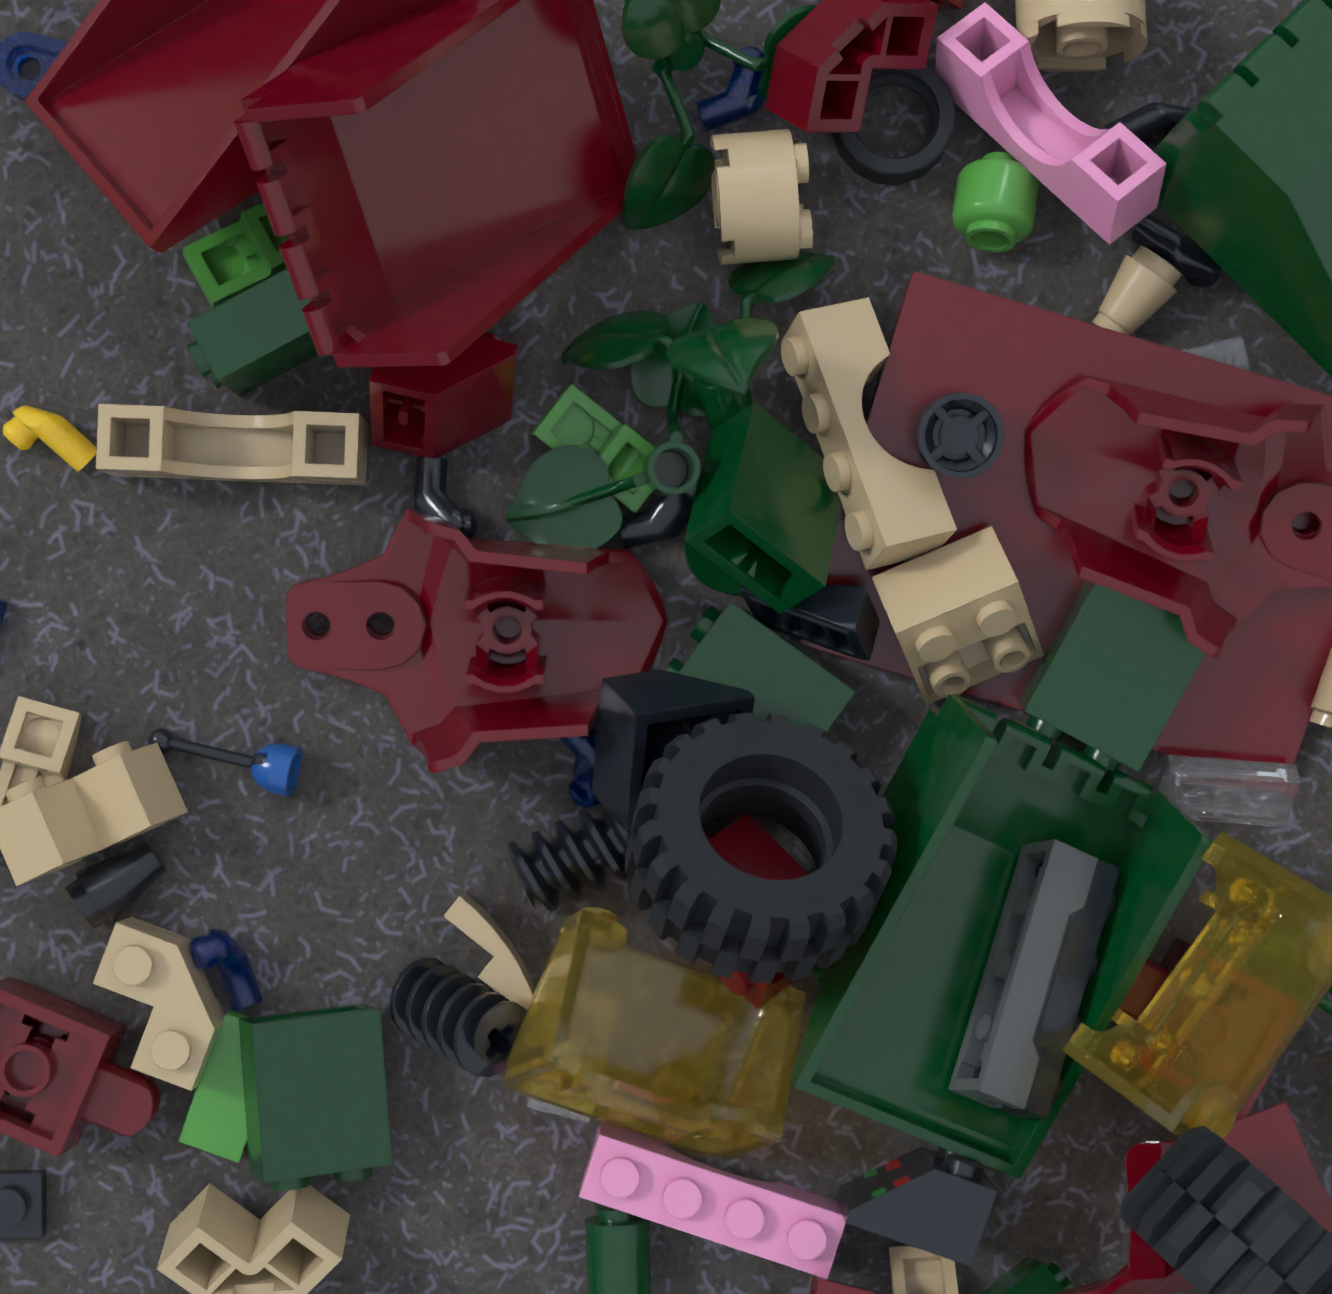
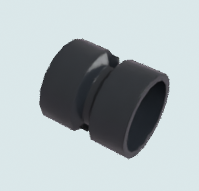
[913,392,1005,479]

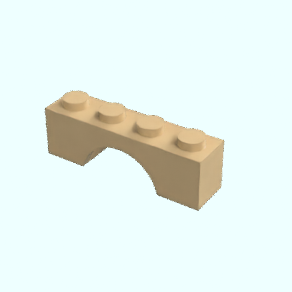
[781,297,957,570]
[96,404,368,486]

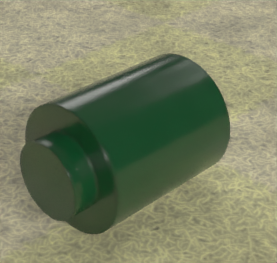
[585,1205,652,1294]

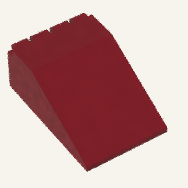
[24,0,439,253]
[234,0,637,368]

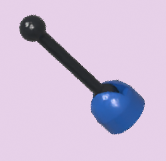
[148,728,303,797]

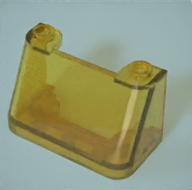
[1062,831,1332,1139]
[502,907,806,1157]

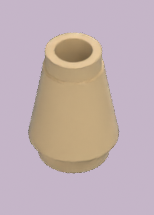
[1092,246,1182,335]

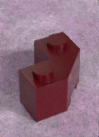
[765,0,938,132]

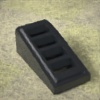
[740,584,880,661]

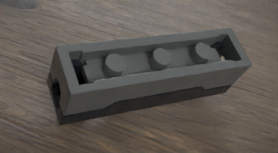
[948,839,1120,1119]

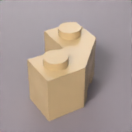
[0,740,188,886]
[93,917,225,1091]
[157,1183,350,1294]

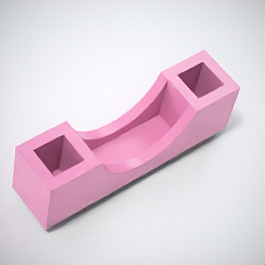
[935,2,1167,245]
[579,1122,845,1279]

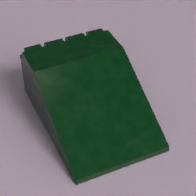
[1153,0,1332,377]
[790,694,1213,1179]

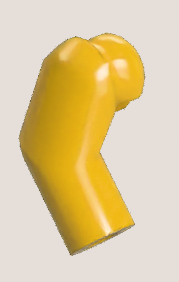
[2,405,97,472]

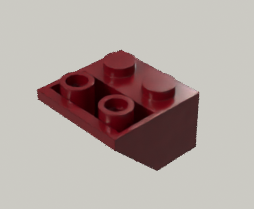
[369,332,518,459]

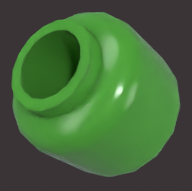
[952,152,1039,253]

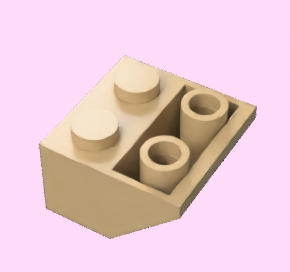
[871,526,1044,705]

